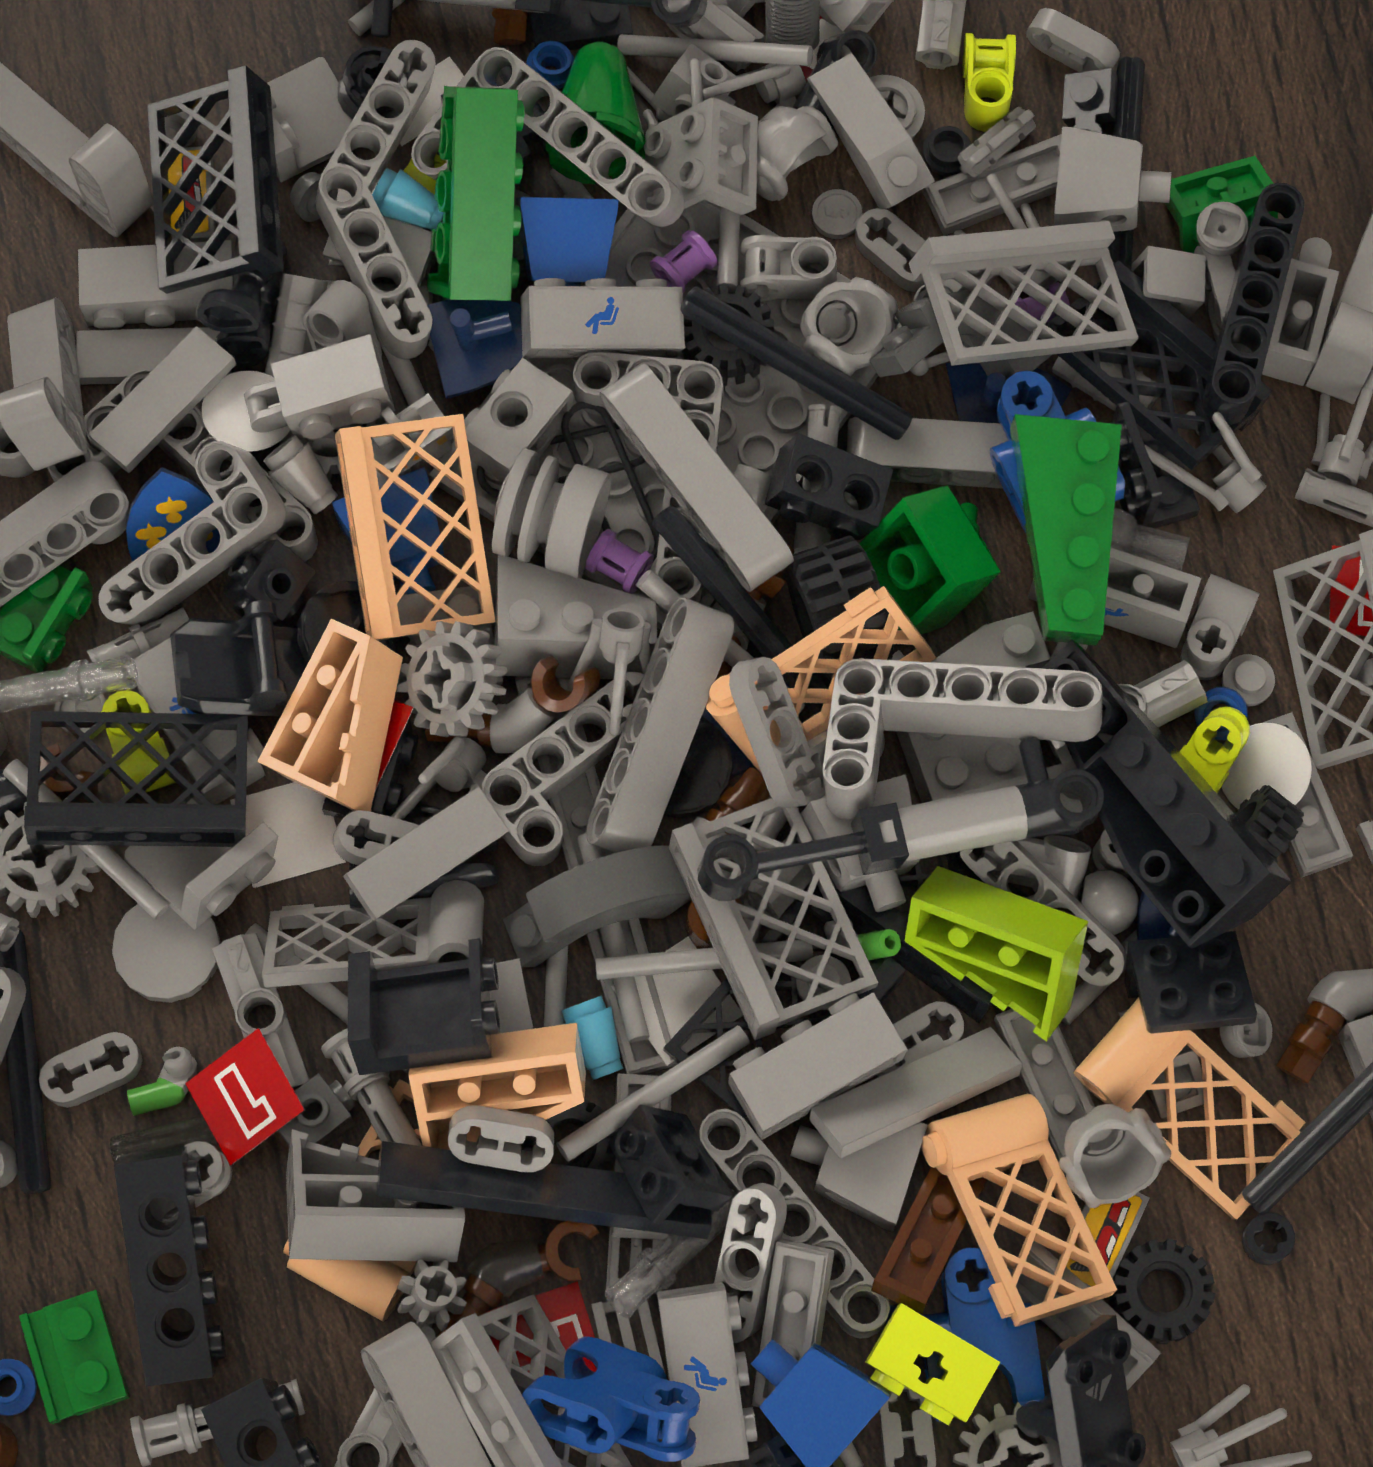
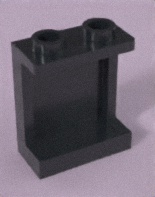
[348,938,500,1075]

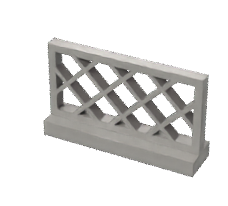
[909,221,1139,366]
[1273,529,1373,769]
[669,798,878,1040]
[430,1294,632,1467]

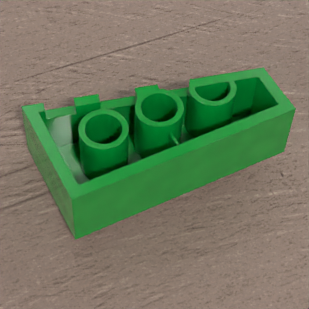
[427,86,525,301]
[1010,414,1122,646]

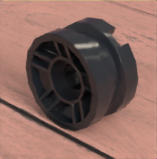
[337,46,412,119]

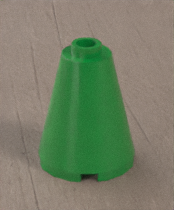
[545,42,646,184]

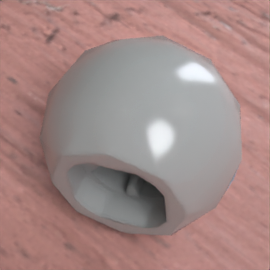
[1078,870,1139,936]

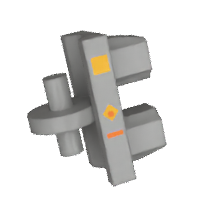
[371,393,454,488]

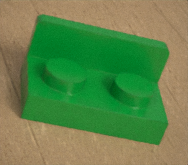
[1165,156,1278,253]
[0,565,93,675]

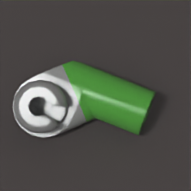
[823,919,901,961]
[127,1046,197,1116]

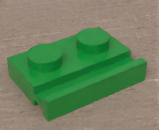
[19,1290,130,1424]

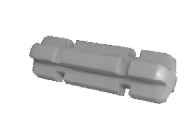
[958,107,1036,177]

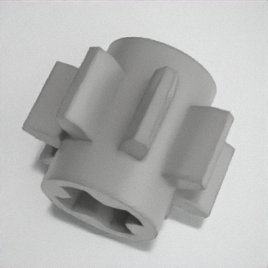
[397,1259,467,1331]

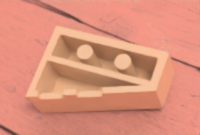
[257,619,403,812]
[409,1023,586,1150]

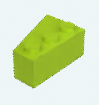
[905,866,1088,1042]

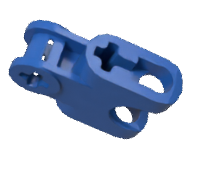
[990,371,1125,533]
[922,1248,1045,1422]
[522,1336,700,1462]

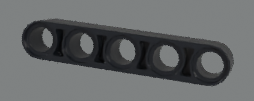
[1202,182,1304,425]

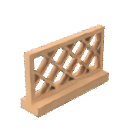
[335,414,496,641]

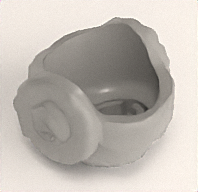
[756,106,838,201]
[800,277,898,377]
[1059,1104,1171,1209]

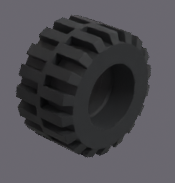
[786,535,894,681]

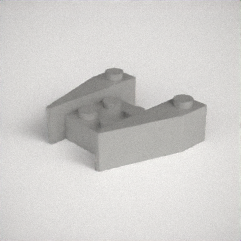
[896,611,1098,838]

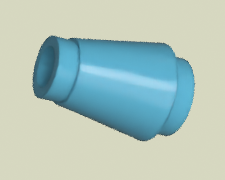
[372,168,443,231]
[561,995,623,1080]

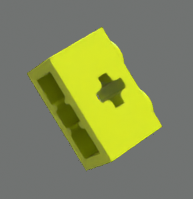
[865,1303,1000,1426]

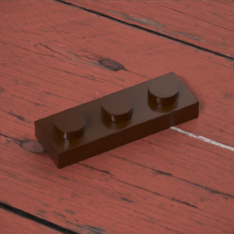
[871,1167,987,1314]

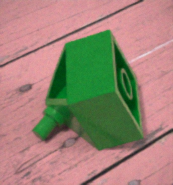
[859,485,1001,634]

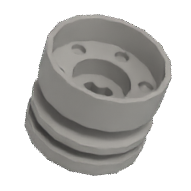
[492,448,612,578]

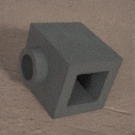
[278,1073,356,1147]

